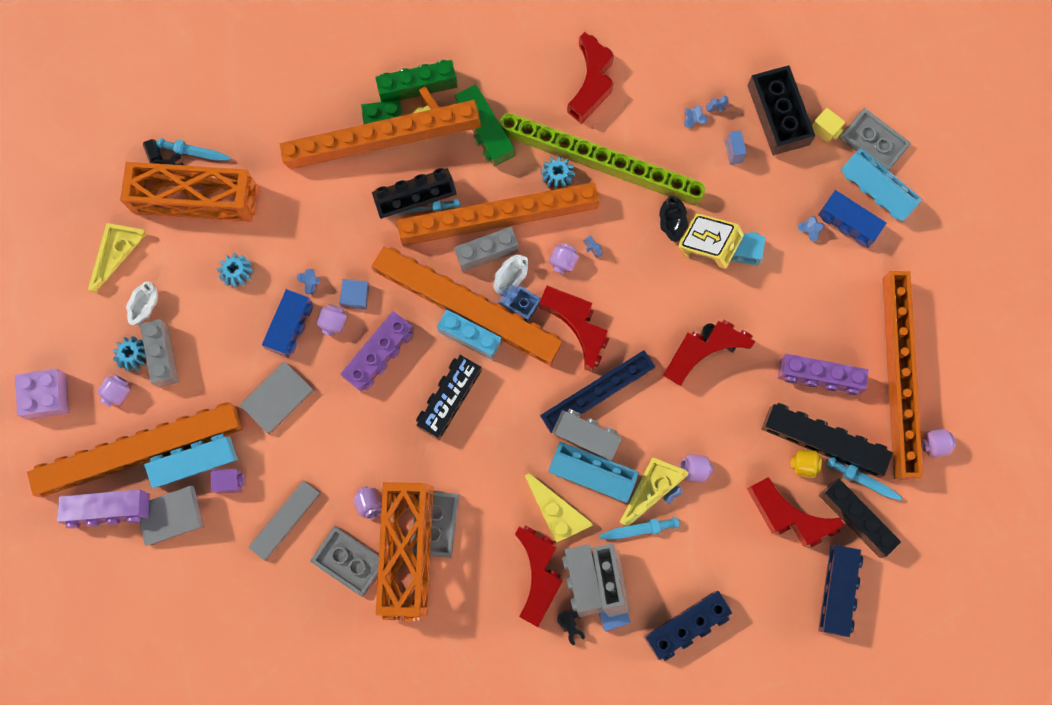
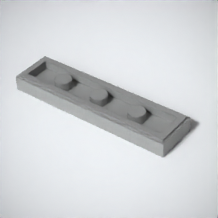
[248,480,320,561]

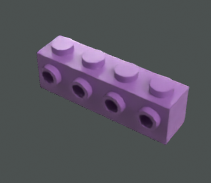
[340,311,414,393]
[778,354,869,395]
[57,489,150,529]

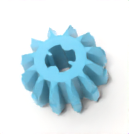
[541,156,575,190]
[217,253,253,288]
[112,336,146,372]

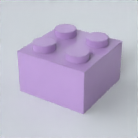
[15,369,69,420]

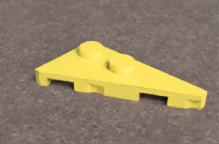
[88,223,147,293]
[619,457,689,526]
[525,473,593,543]

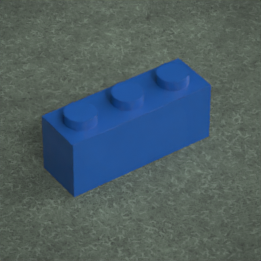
[818,190,887,248]
[262,289,313,358]

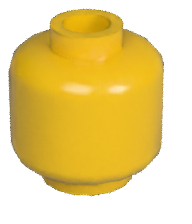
[791,450,822,478]

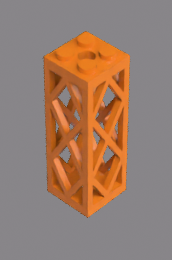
[120,162,259,222]
[376,482,434,621]

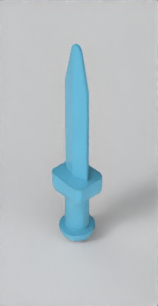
[156,138,231,161]
[395,199,460,215]
[827,457,902,500]
[599,517,680,539]

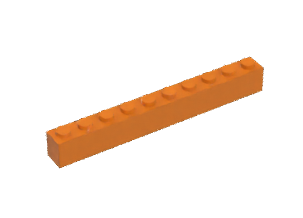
[279,100,481,169]
[397,182,599,246]
[371,246,562,366]
[883,271,923,480]
[27,402,243,498]

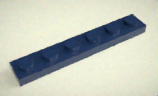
[540,350,655,434]

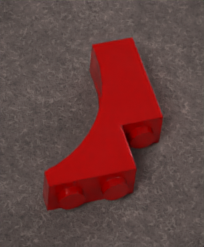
[567,31,614,124]
[539,285,609,372]
[663,320,755,386]
[747,477,845,548]
[515,525,563,627]

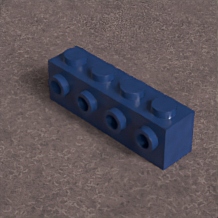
[818,545,863,637]
[644,591,732,661]

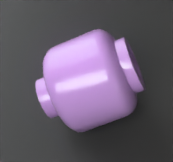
[549,243,579,274]
[317,304,347,336]
[97,374,130,407]
[921,428,956,458]
[680,454,713,483]
[353,486,382,519]

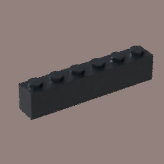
[761,403,893,478]

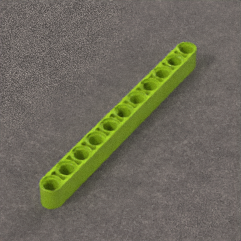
[500,113,705,205]

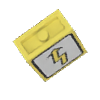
[678,213,744,269]

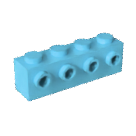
[841,148,923,222]
[144,434,238,488]
[548,442,639,503]

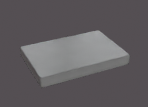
[839,108,911,171]
[240,361,314,434]
[140,486,203,546]
[410,491,460,558]
[310,526,379,597]

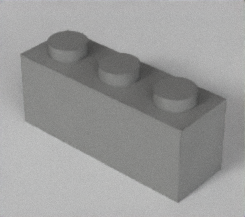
[454,227,519,272]
[140,319,179,388]
[552,409,622,461]
[592,543,630,617]
[562,544,604,617]

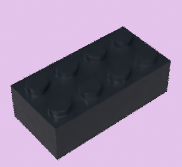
[747,65,815,156]

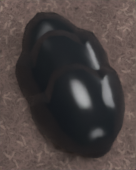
[659,196,688,242]

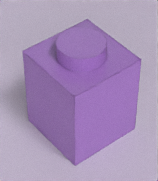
[211,469,245,494]

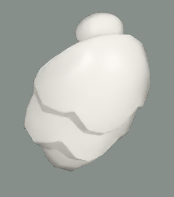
[493,255,528,294]
[126,281,158,325]

